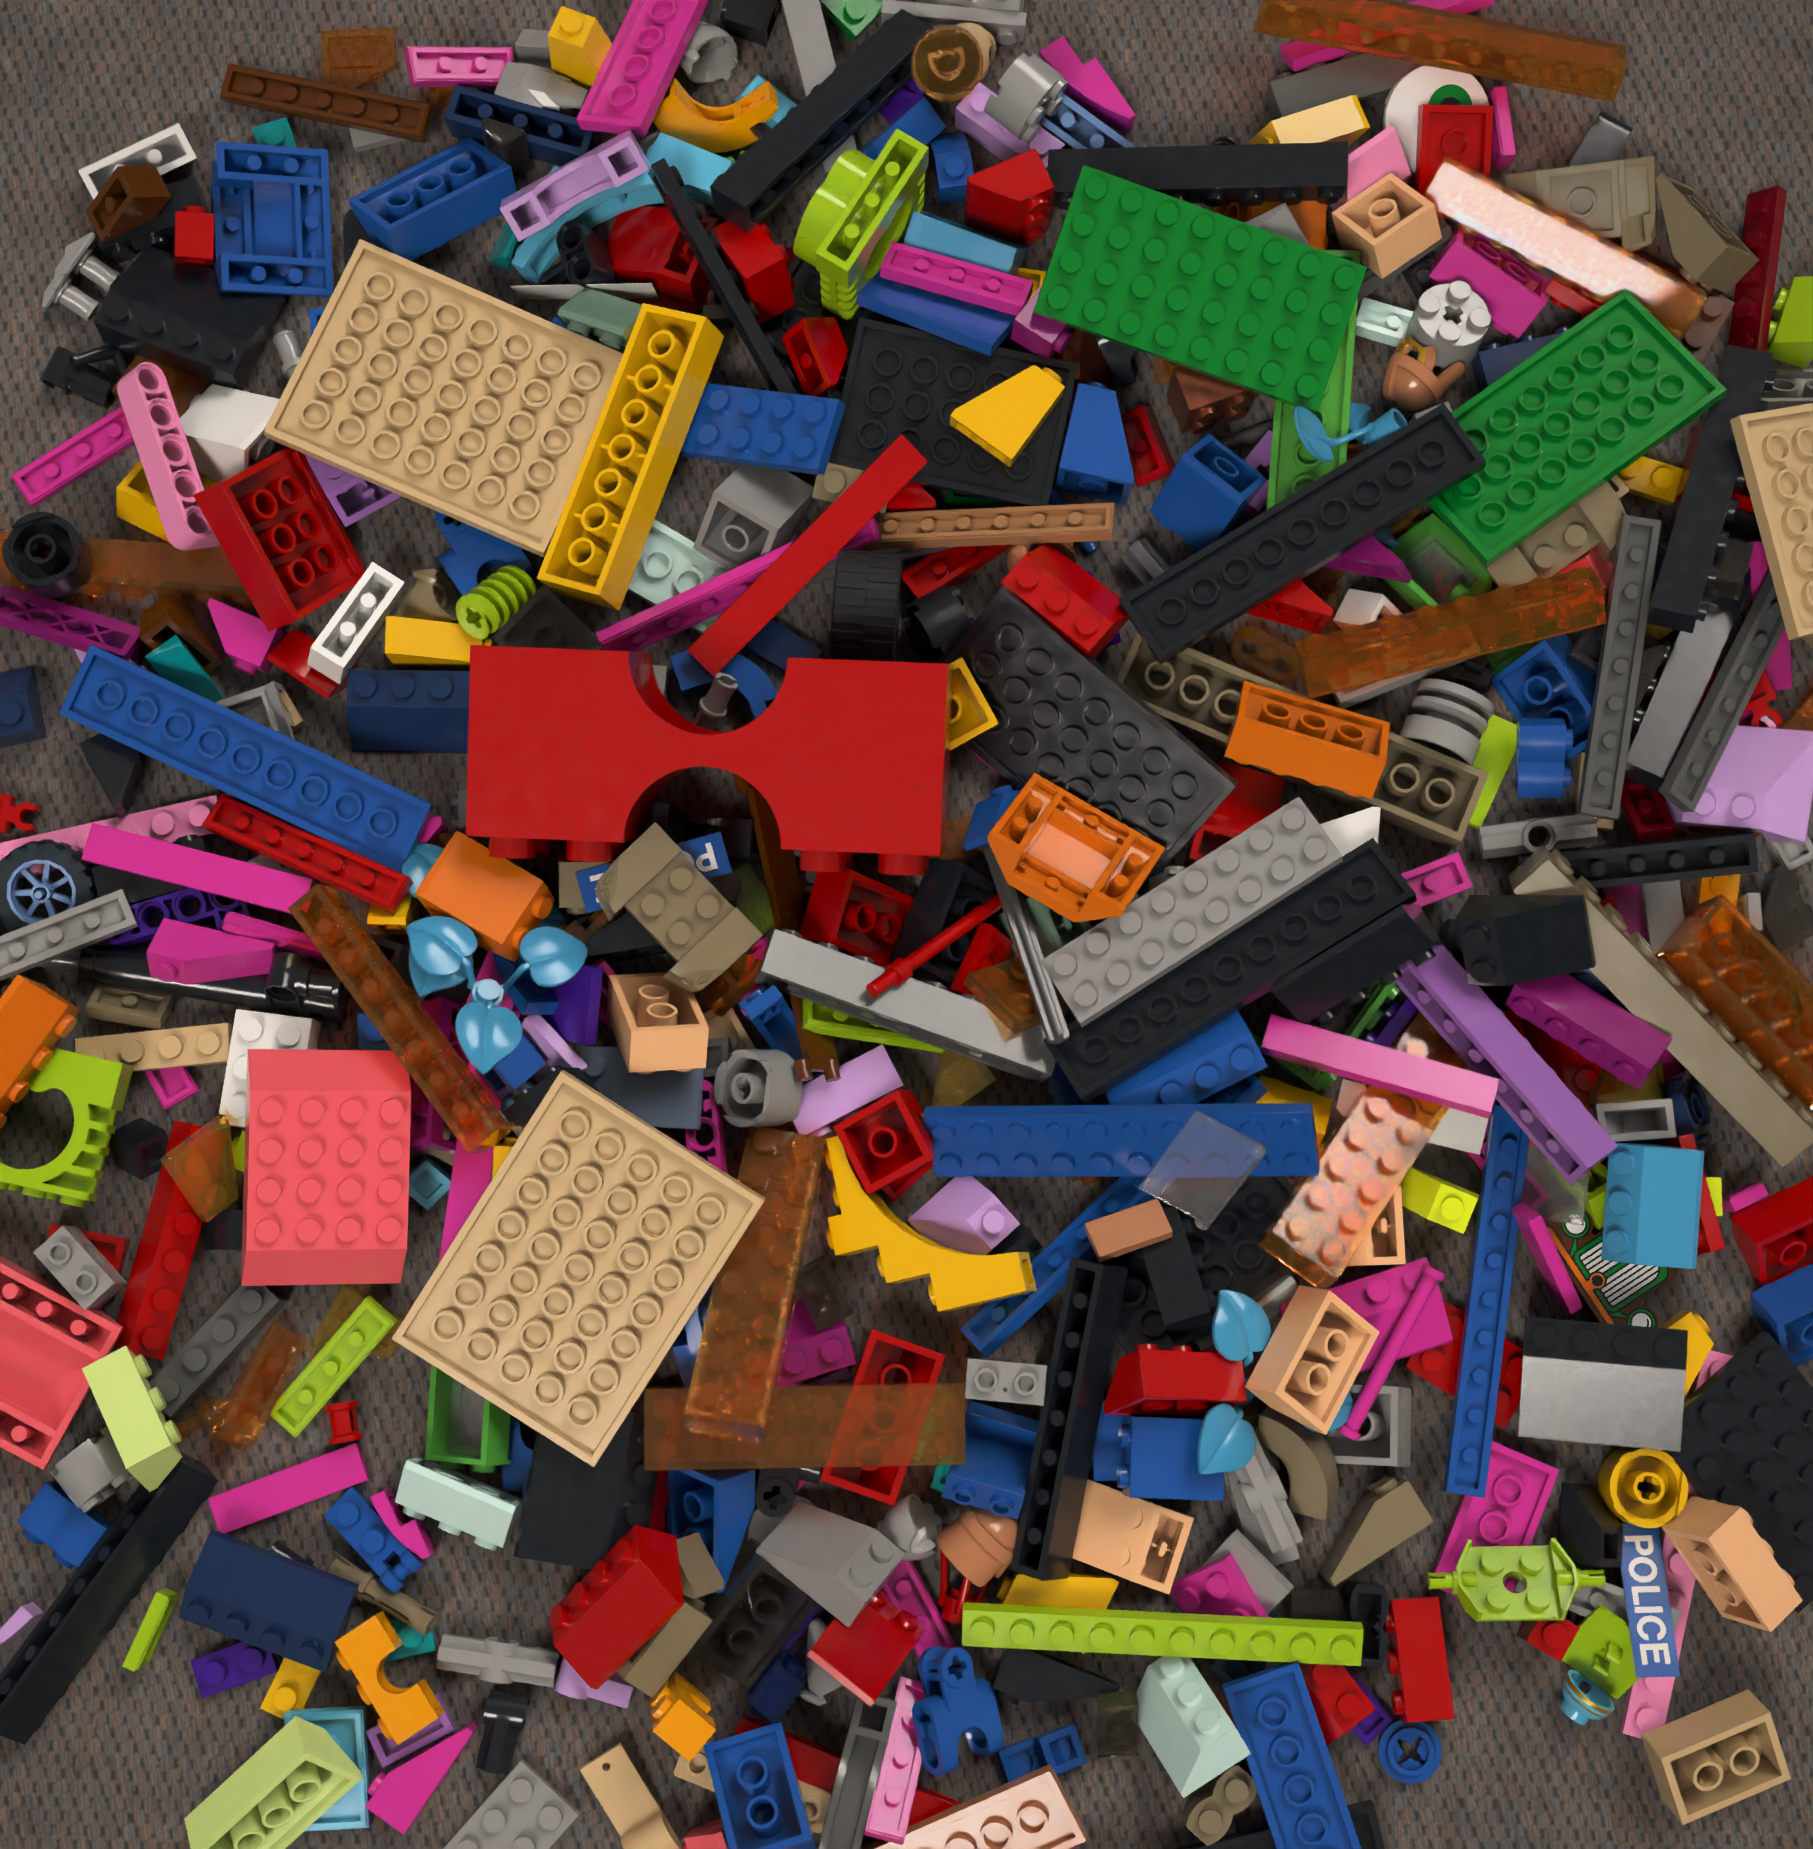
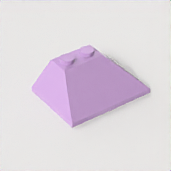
[1659,722,1813,844]

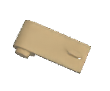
[580,1742,682,1849]

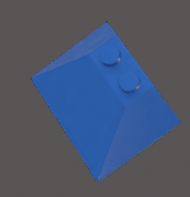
[210,141,333,298]

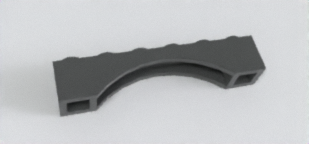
[818,1696,897,1849]

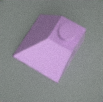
[907,1176,1020,1255]

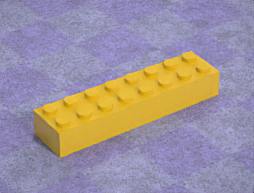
[537,303,724,611]

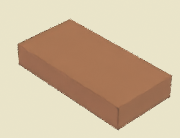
[1084,1198,1173,1263]

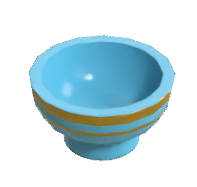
[1559,1669,1615,1725]

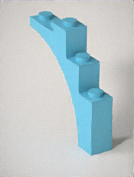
[511,132,734,285]

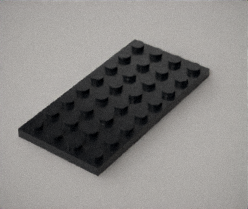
[942,585,1239,894]

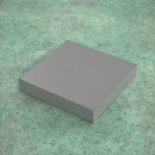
[1201,1529,1294,1615]

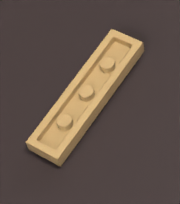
[75,1023,232,1072]

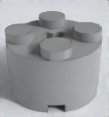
[984,50,1068,143]
[1406,280,1491,371]
[714,1049,802,1127]
[50,1426,135,1513]

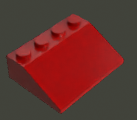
[193,447,366,632]

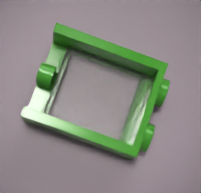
[1382,513,1493,631]
[425,1365,511,1473]

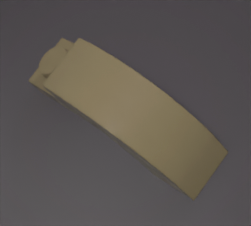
[1238,1405,1339,1521]

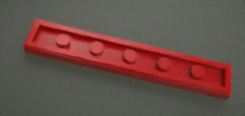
[202,793,413,915]

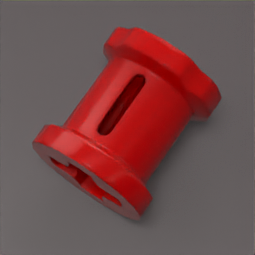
[324,1400,364,1445]

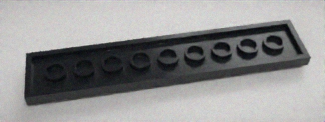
[1119,403,1486,665]
[1043,838,1417,1105]

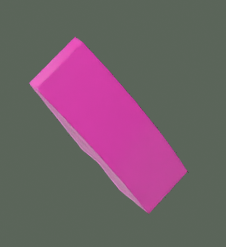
[1038,36,1136,133]

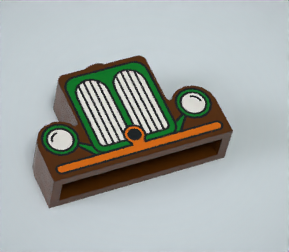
[1543,1206,1676,1328]

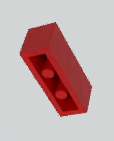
[1382,1596,1455,1723]

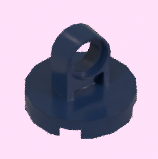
[1661,1071,1712,1148]

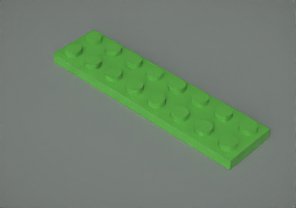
[1267,250,1361,510]

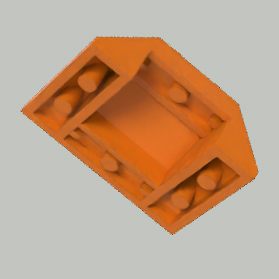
[987,773,1165,923]

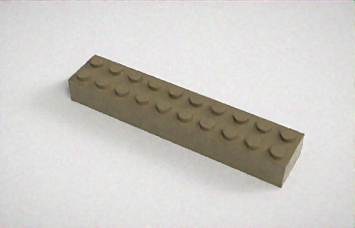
[1117,631,1489,849]
[1508,845,1813,1167]

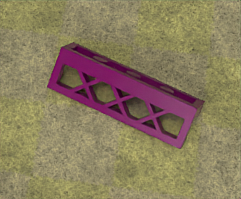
[0,585,146,665]
[410,996,469,1155]

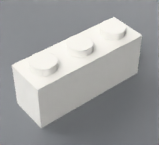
[78,123,197,199]
[307,562,405,684]

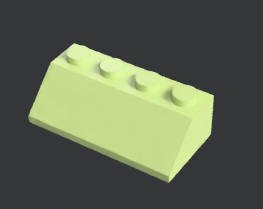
[184,1716,363,1849]

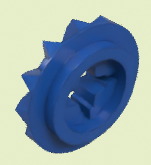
[1377,1719,1441,1784]

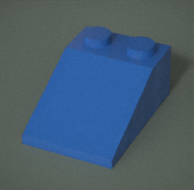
[667,1446,756,1594]
[703,1721,817,1849]

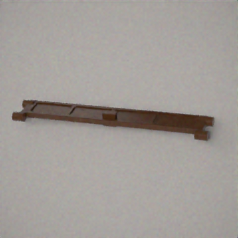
[733,773,841,1082]

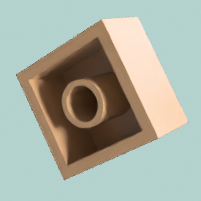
[1331,173,1442,279]

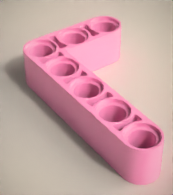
[117,362,221,551]

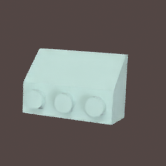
[395,1456,523,1551]
[1129,1656,1251,1798]

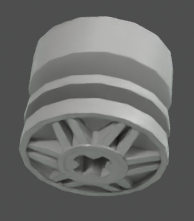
[1399,678,1495,766]

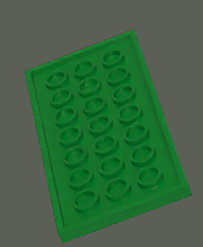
[1033,165,1367,413]
[1427,289,1727,568]

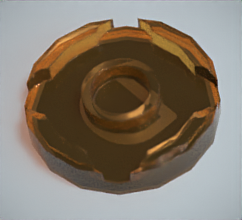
[911,25,983,101]

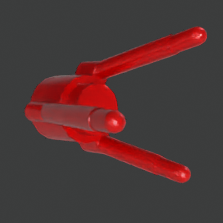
[937,1523,994,1625]

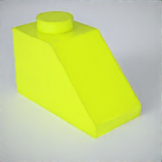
[1399,1165,1480,1234]

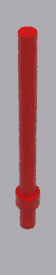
[866,892,1022,998]

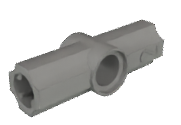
[1478,814,1598,859]
[1235,1431,1303,1553]
[437,1633,561,1687]

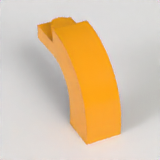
[652,77,779,153]

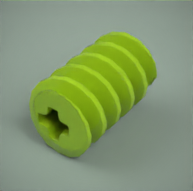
[455,565,538,639]

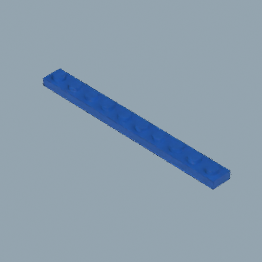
[960,1075,1268,1359]
[1443,1105,1529,1498]

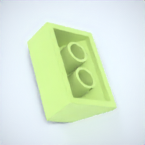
[82,1346,182,1492]

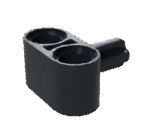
[539,221,615,289]

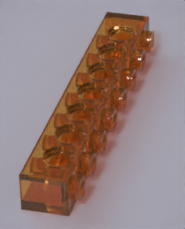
[288,884,513,1154]

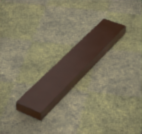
[220,63,434,143]

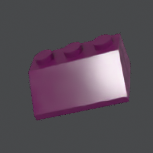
[727,1288,857,1399]

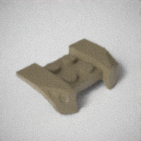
[1505,156,1657,264]
[1475,481,1627,615]
[595,822,763,992]

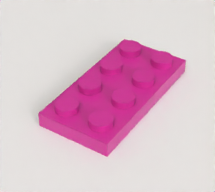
[1427,1441,1559,1597]

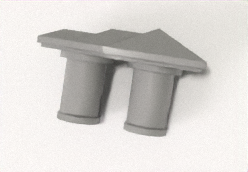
[494,62,588,117]
[42,232,121,322]

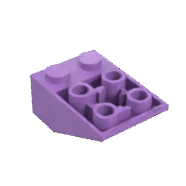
[304,454,402,527]

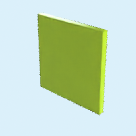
[1562,1604,1639,1700]

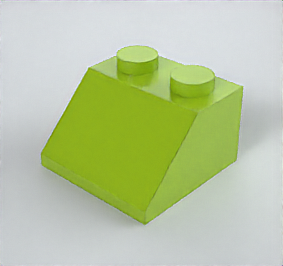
[1767,276,1813,369]

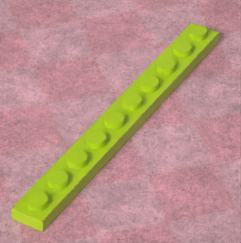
[962,1602,1364,1666]

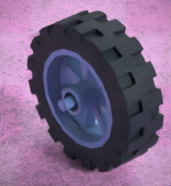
[0,839,97,932]

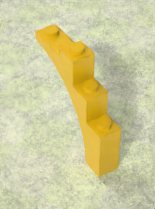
[825,1136,1037,1312]

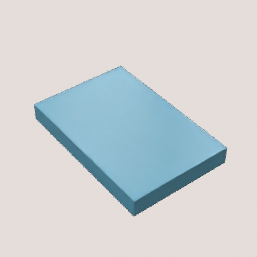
[284,1706,371,1832]

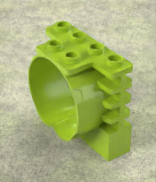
[793,128,929,320]
[0,1048,134,1207]

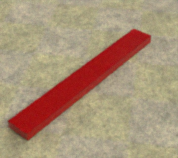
[687,434,928,677]

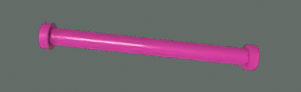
[1337,1263,1445,1442]

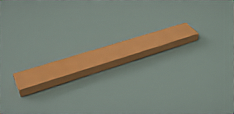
[857,502,1116,551]

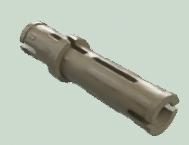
[328,1555,439,1636]

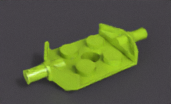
[1427,1538,1605,1622]

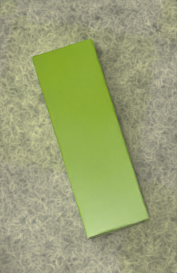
[1468,714,1517,829]

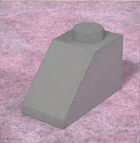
[1594,1098,1677,1143]

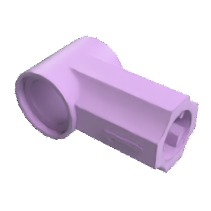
[554,1657,635,1709]

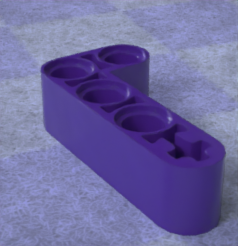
[104,888,257,949]

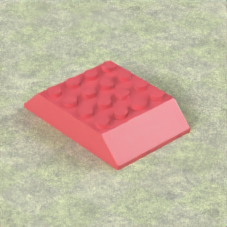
[241,1049,411,1286]
[0,1256,124,1470]

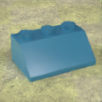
[903,211,1028,276]
[1601,1142,1704,1269]

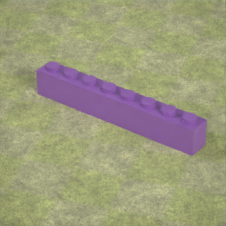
[1395,945,1618,1185]

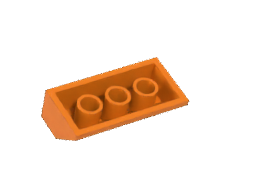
[1224,680,1390,799]
[0,975,80,1129]

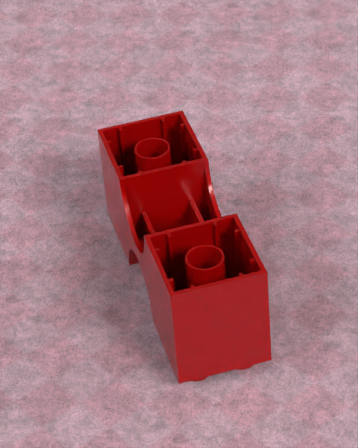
[466,645,953,875]

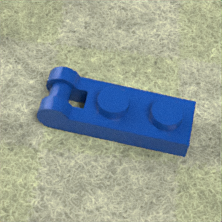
[324,1486,424,1593]

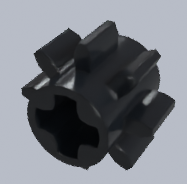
[1450,656,1494,697]

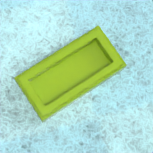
[122,1588,179,1672]

